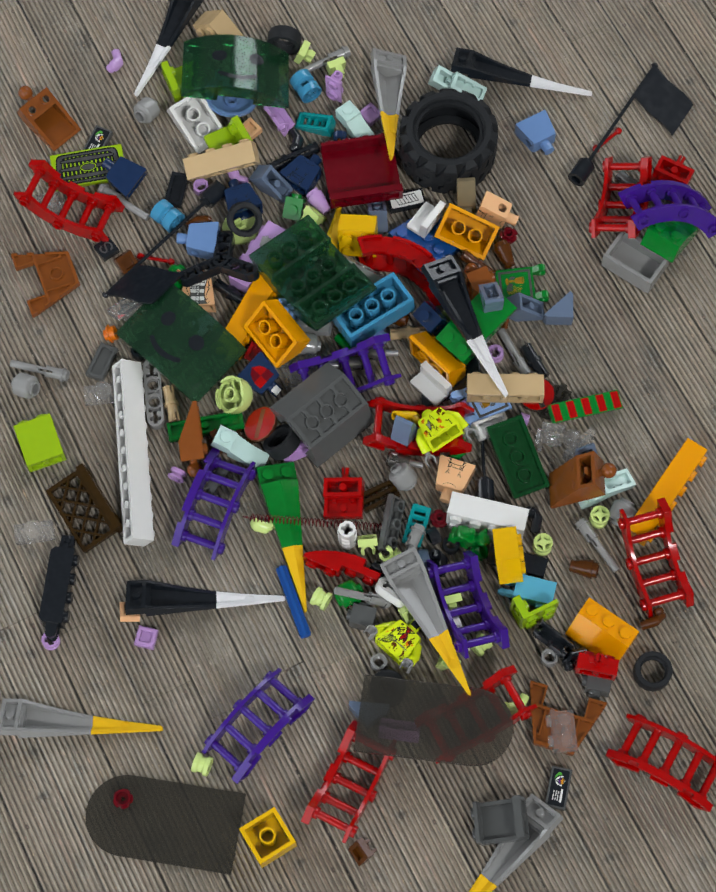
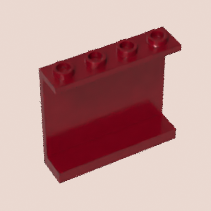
[321,133,403,209]

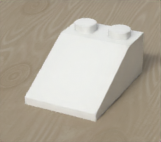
[167,89,223,154]

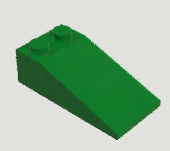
[640,221,700,263]
[436,292,517,365]

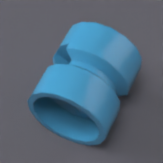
[289,69,322,103]
[150,199,185,233]

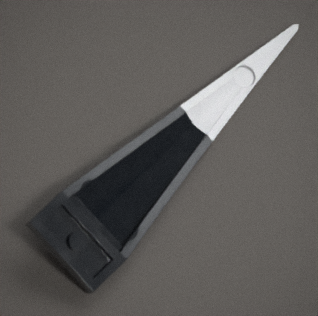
[134,0,204,97]
[451,48,592,96]
[420,255,508,398]
[125,580,286,617]

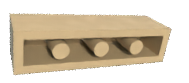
[183,139,260,182]
[466,372,544,403]

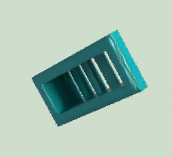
[295,112,336,137]
[402,503,432,548]

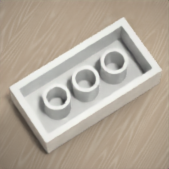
[446,491,529,539]

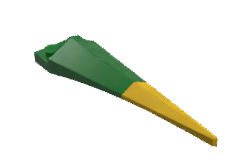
[255,462,307,613]

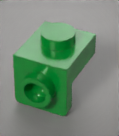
[282,193,306,221]

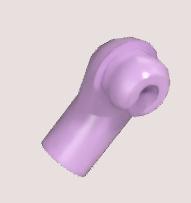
[106,49,123,73]
[227,170,249,184]

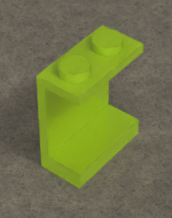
[13,413,66,473]

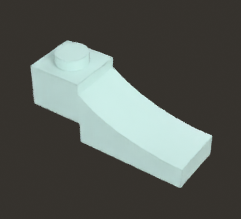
[428,65,487,101]
[335,100,375,138]
[211,425,269,470]
[578,468,636,509]

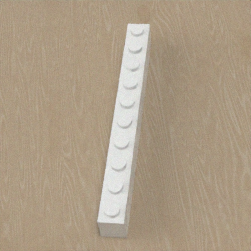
[112,359,155,547]

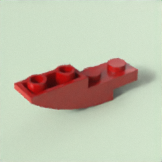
[303,550,381,586]

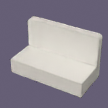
[407,200,446,239]
[410,360,452,407]

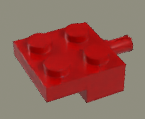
[648,155,695,204]
[323,467,365,519]
[574,651,619,681]

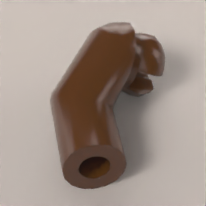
[185,215,213,228]
[640,607,666,631]

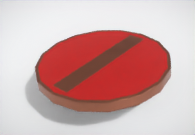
[244,406,277,442]

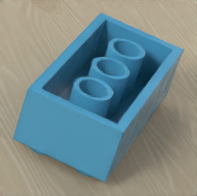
[330,272,415,348]

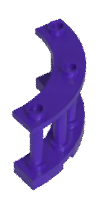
[618,180,716,239]
[288,333,402,393]
[171,447,257,561]
[426,550,510,659]
[202,668,315,784]

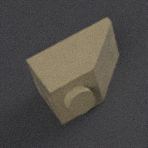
[455,177,476,214]

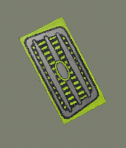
[50,144,124,191]

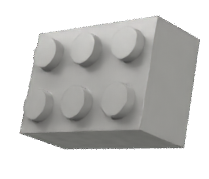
[601,232,669,294]

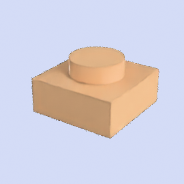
[243,117,263,140]
[119,602,140,622]

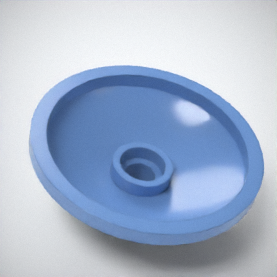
[205,74,259,118]

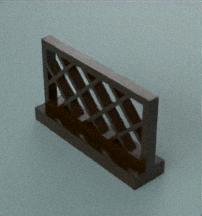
[46,463,123,554]

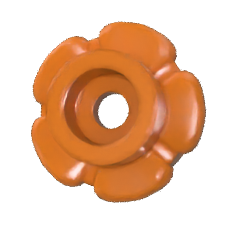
[103,325,119,343]

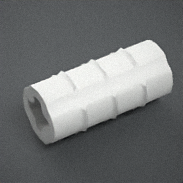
[337,521,357,550]

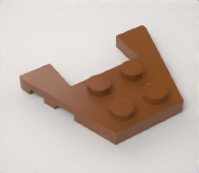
[11,251,80,318]
[529,681,607,756]

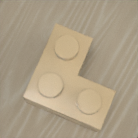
[192,9,244,51]

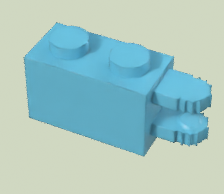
[497,574,557,609]

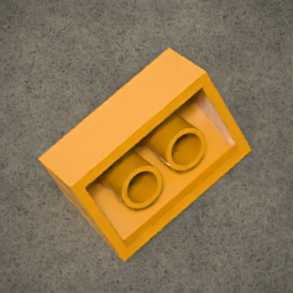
[434,203,500,260]
[243,299,311,368]
[409,331,466,387]
[565,597,639,662]

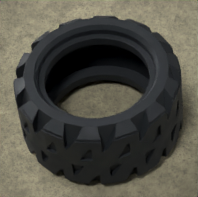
[399,89,498,194]

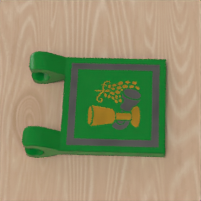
[495,264,549,302]

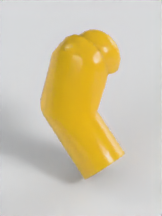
[391,411,420,425]

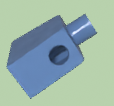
[515,110,556,155]
[176,222,220,260]

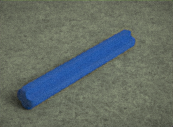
[276,565,311,639]

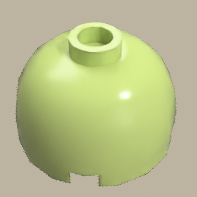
[215,376,253,414]

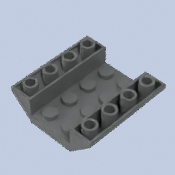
[270,363,374,468]

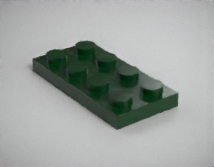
[485,414,550,500]

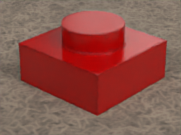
[244,341,266,362]

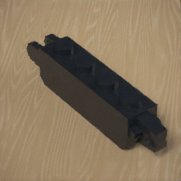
[39,535,80,642]

